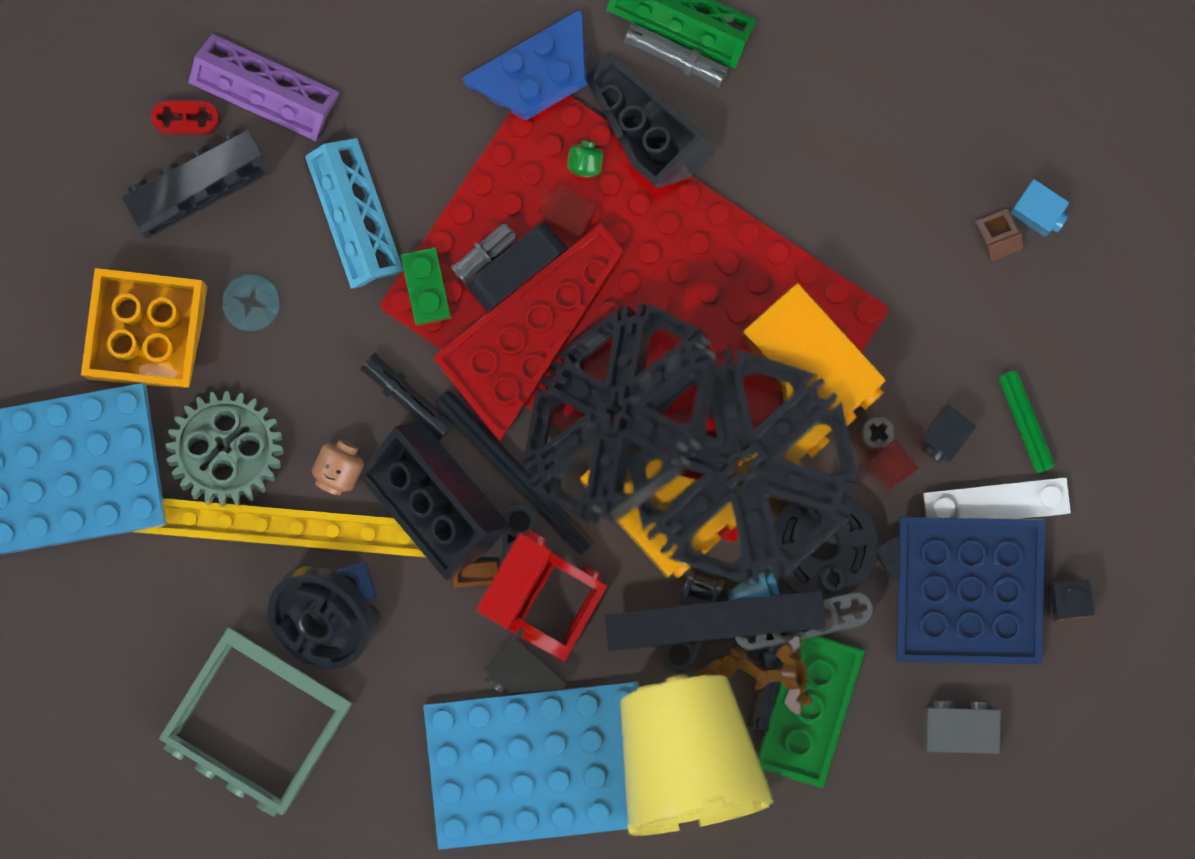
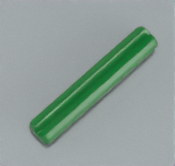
[999,370,1054,473]

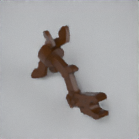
[697,634,812,715]

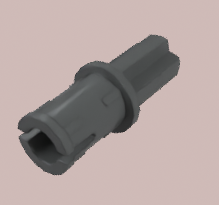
[451,224,517,285]

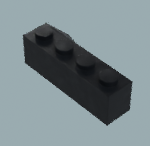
[122,130,272,239]

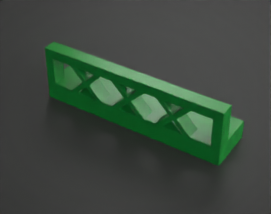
[606,0,757,69]

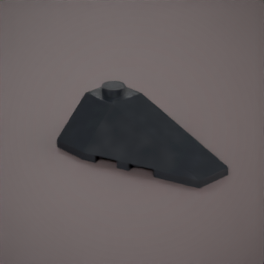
[587,52,716,189]

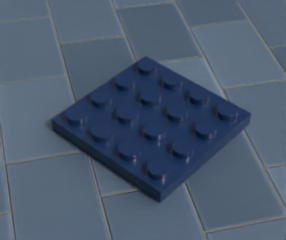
[896,516,1045,664]

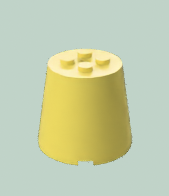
[620,675,774,836]

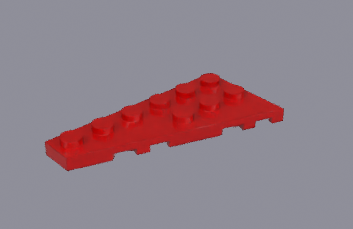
[432,223,623,442]

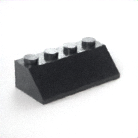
[359,420,510,580]

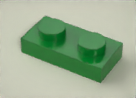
[401,248,451,326]

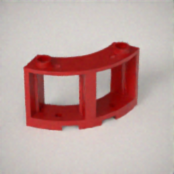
[475,530,607,662]

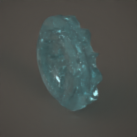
[222,274,279,331]

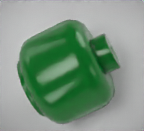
[567,140,604,177]

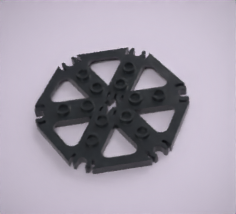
[523,303,717,524]
[629,349,860,585]

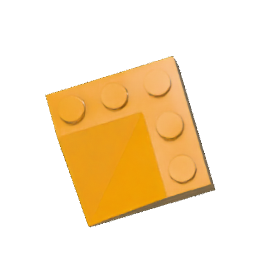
[81,268,207,388]

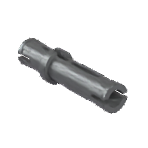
[624,22,729,88]

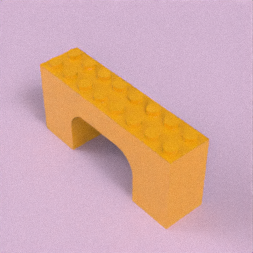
[580,283,886,578]

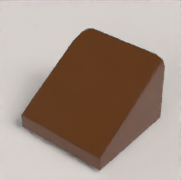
[975,208,1023,261]

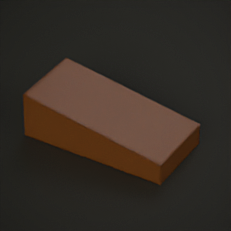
[452,562,497,588]

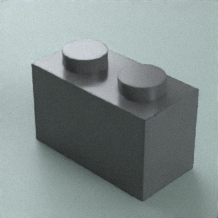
[924,701,1001,754]

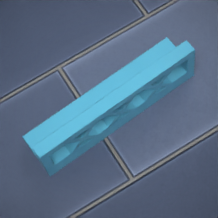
[305,138,404,289]

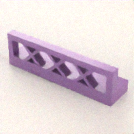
[188,34,340,141]

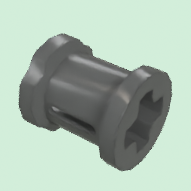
[860,417,894,452]

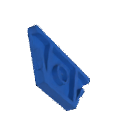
[462,10,587,120]

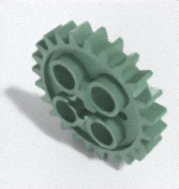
[166,391,284,507]

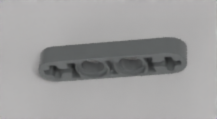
[734,593,873,651]

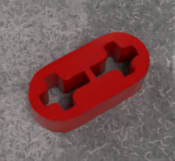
[151,101,220,136]

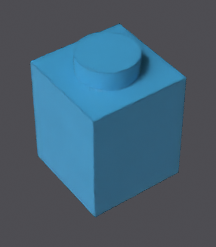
[1010,179,1070,237]

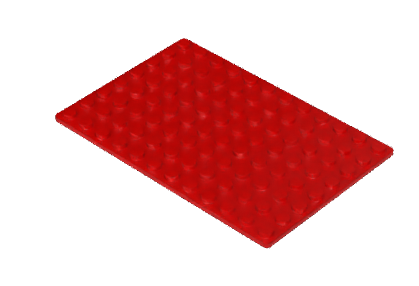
[380,95,888,542]

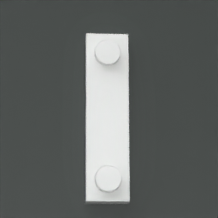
[923,478,1071,519]

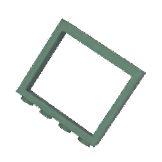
[159,627,354,817]

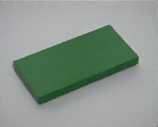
[757,636,865,788]

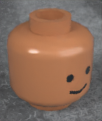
[311,439,364,495]

